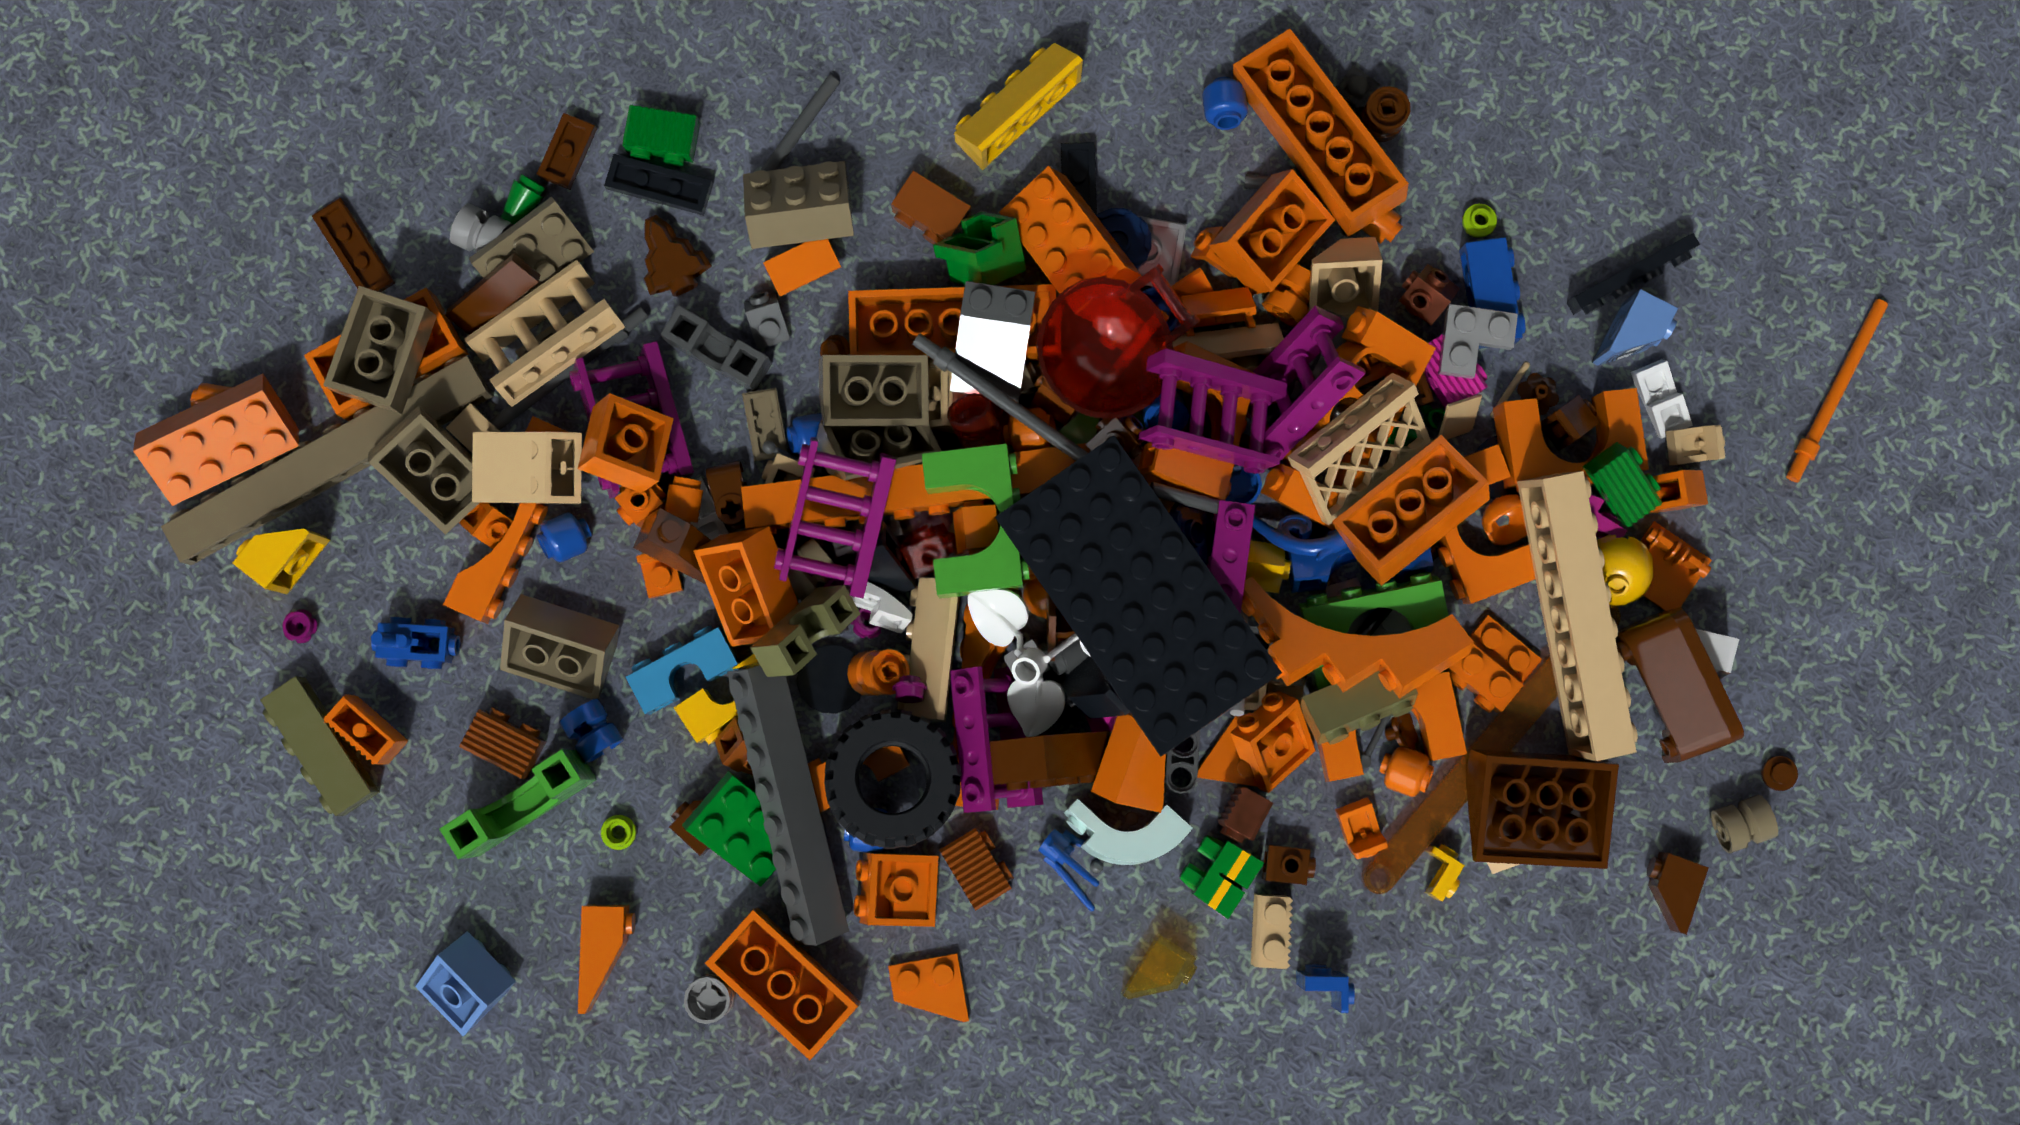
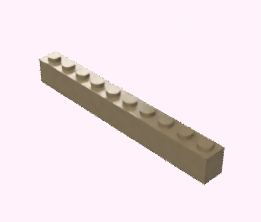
[161,356,494,566]

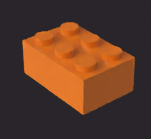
[1209,169,1336,295]
[693,526,799,647]

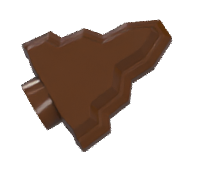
[644,215,712,297]

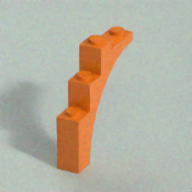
[1241,577,1474,699]

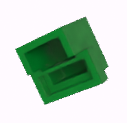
[933,211,1026,285]

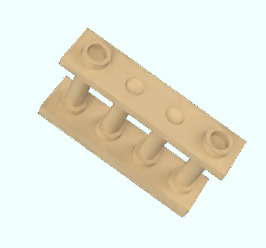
[464,260,625,407]

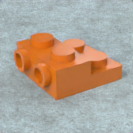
[1446,615,1542,713]
[1230,691,1315,793]
[854,852,939,927]

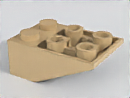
[472,432,582,504]

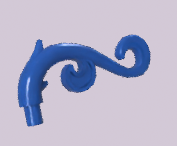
[1211,513,1348,561]

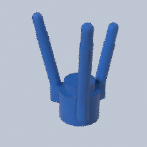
[1038,829,1099,911]

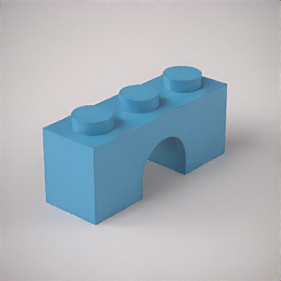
[626,625,740,715]

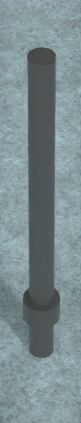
[490,307,649,430]
[912,333,1088,461]

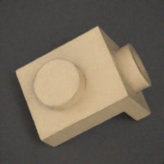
[1665,424,1725,465]

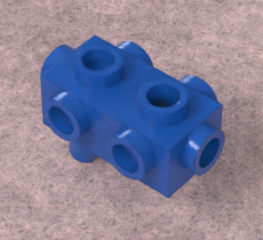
[371,617,460,669]

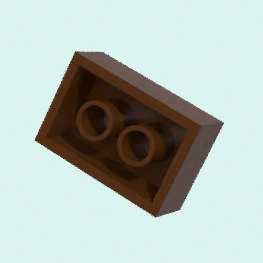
[989,731,1110,791]

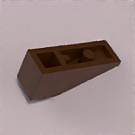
[633,508,711,584]

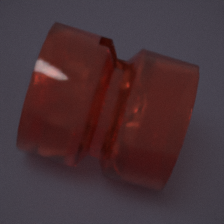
[947,393,1005,449]

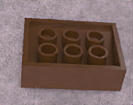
[1466,749,1619,869]

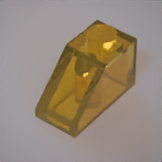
[1121,933,1197,999]

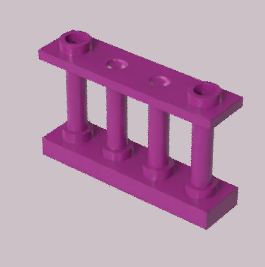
[1246,305,1366,468]
[569,341,694,499]
[1139,349,1287,474]
[774,437,896,599]
[1206,500,1255,613]
[950,667,1044,813]

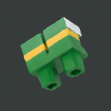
[1179,835,1264,919]

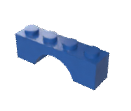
[1286,537,1434,593]

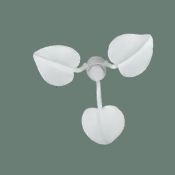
[968,589,1091,737]

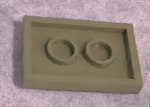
[469,197,594,308]

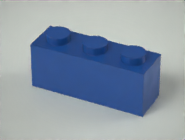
[1459,237,1526,349]

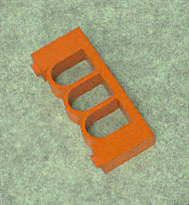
[1260,306,1436,530]

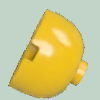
[1597,535,1653,606]

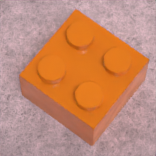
[577,393,674,493]

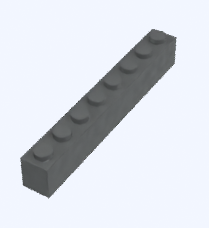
[727,662,849,946]

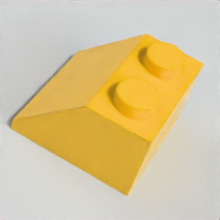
[232,528,330,594]

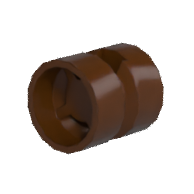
[1359,86,1411,142]

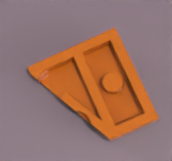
[1197,716,1258,787]
[888,953,969,1022]

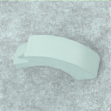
[1064,799,1193,865]

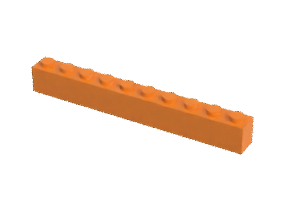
[741,443,1091,536]

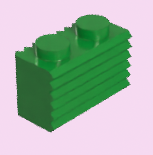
[622,105,700,166]
[1582,442,1662,527]

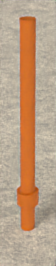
[1786,299,1888,483]

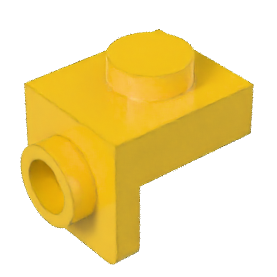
[1425,844,1465,902]

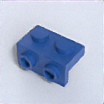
[1296,964,1355,1013]

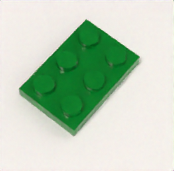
[682,771,776,887]

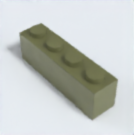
[260,676,380,816]

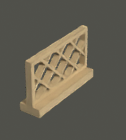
[1287,373,1431,525]

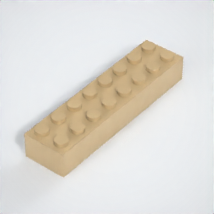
[1517,471,1638,761]

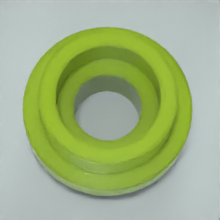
[1462,204,1497,238]
[601,815,637,850]

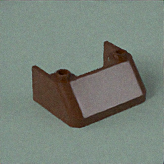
[1615,608,1744,763]

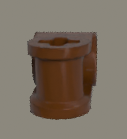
[706,460,747,530]

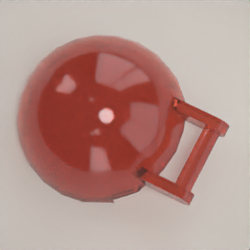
[1036,263,1200,419]

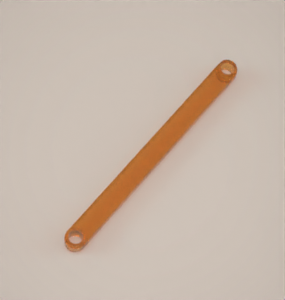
[1361,604,1621,894]

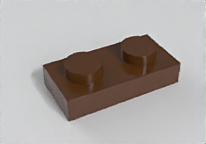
[537,113,597,190]

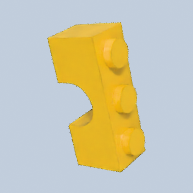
[674,654,758,745]

